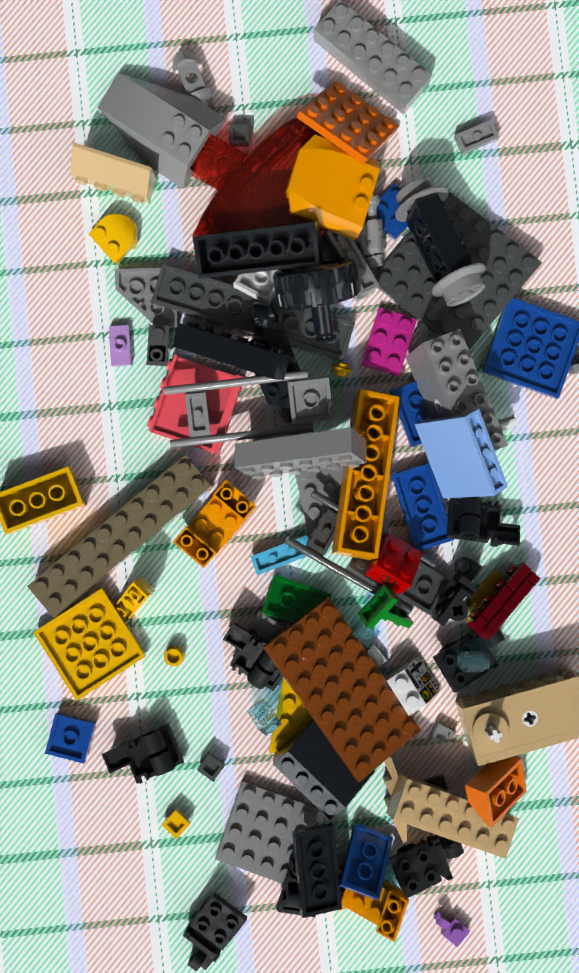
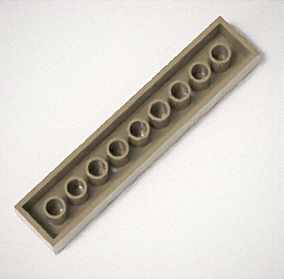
[27,455,213,618]

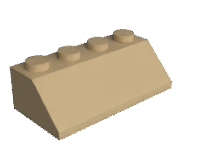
[70,142,157,204]

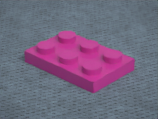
[361,307,417,377]

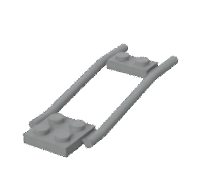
[163,370,333,448]

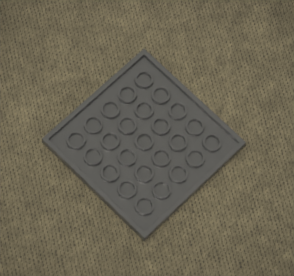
[375,191,542,350]

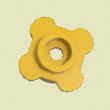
[332,362,352,377]

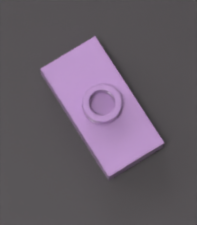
[109,325,132,367]

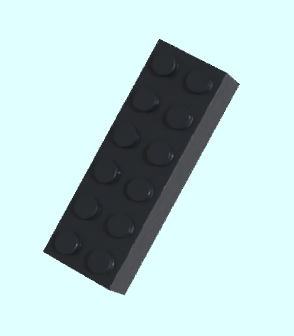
[192,220,323,279]

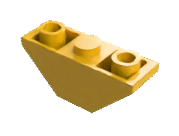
[115,576,156,621]

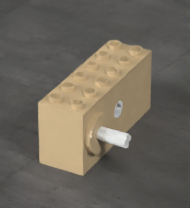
[455,668,579,766]

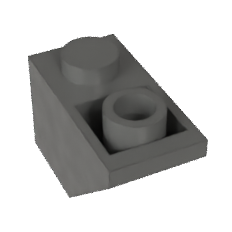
[146,324,172,367]

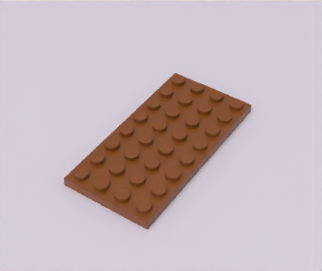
[263,597,421,782]

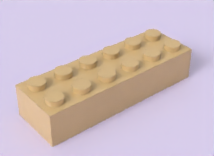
[386,773,519,859]

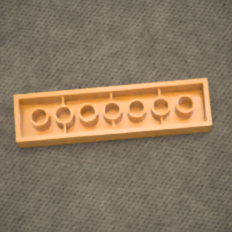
[332,389,400,560]

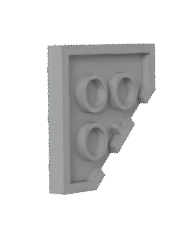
[115,267,178,328]

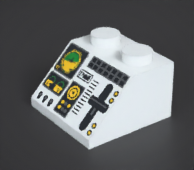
[385,656,440,716]

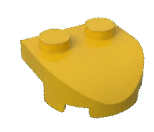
[89,214,139,264]

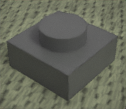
[229,124,250,147]
[197,752,226,782]

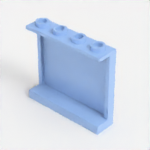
[415,409,508,498]

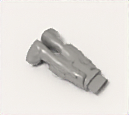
[357,195,384,269]

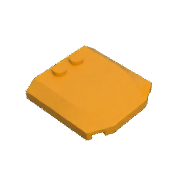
[286,134,380,240]

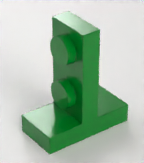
[358,584,414,629]

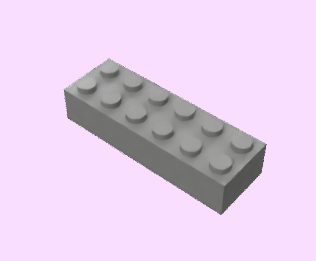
[313,0,432,115]
[235,427,367,479]

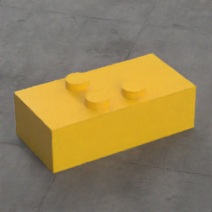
[0,466,86,535]

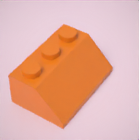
[465,756,527,828]

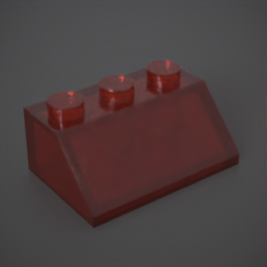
[190,134,252,199]

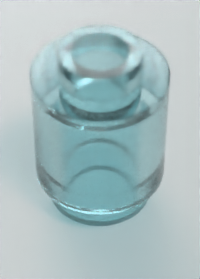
[457,651,490,673]

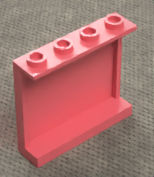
[147,354,243,455]

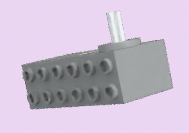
[405,329,518,451]

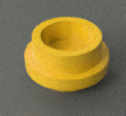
[164,646,184,666]

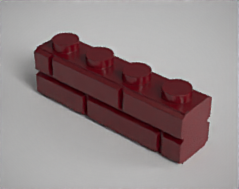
[467,562,540,640]

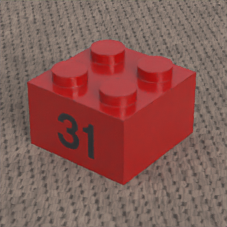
[365,532,423,595]

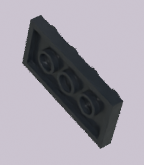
[292,823,342,918]

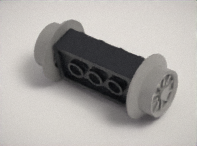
[395,177,486,306]

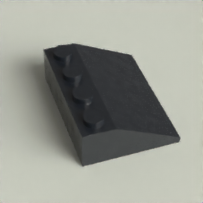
[273,719,375,821]

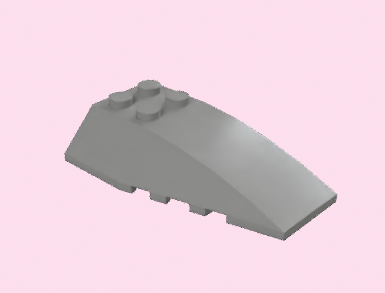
[97,73,226,189]

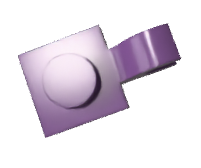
[433,911,470,948]

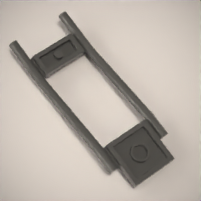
[285,490,450,616]

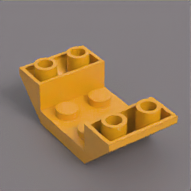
[173,480,257,568]
[338,861,410,942]

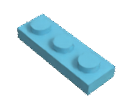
[250,535,308,575]

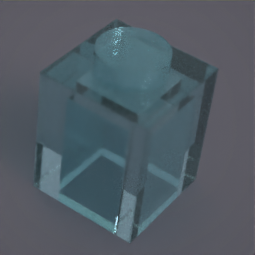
[352,620,381,647]
[247,698,282,736]

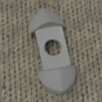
[172,50,212,108]

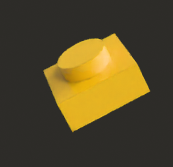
[162,808,191,839]

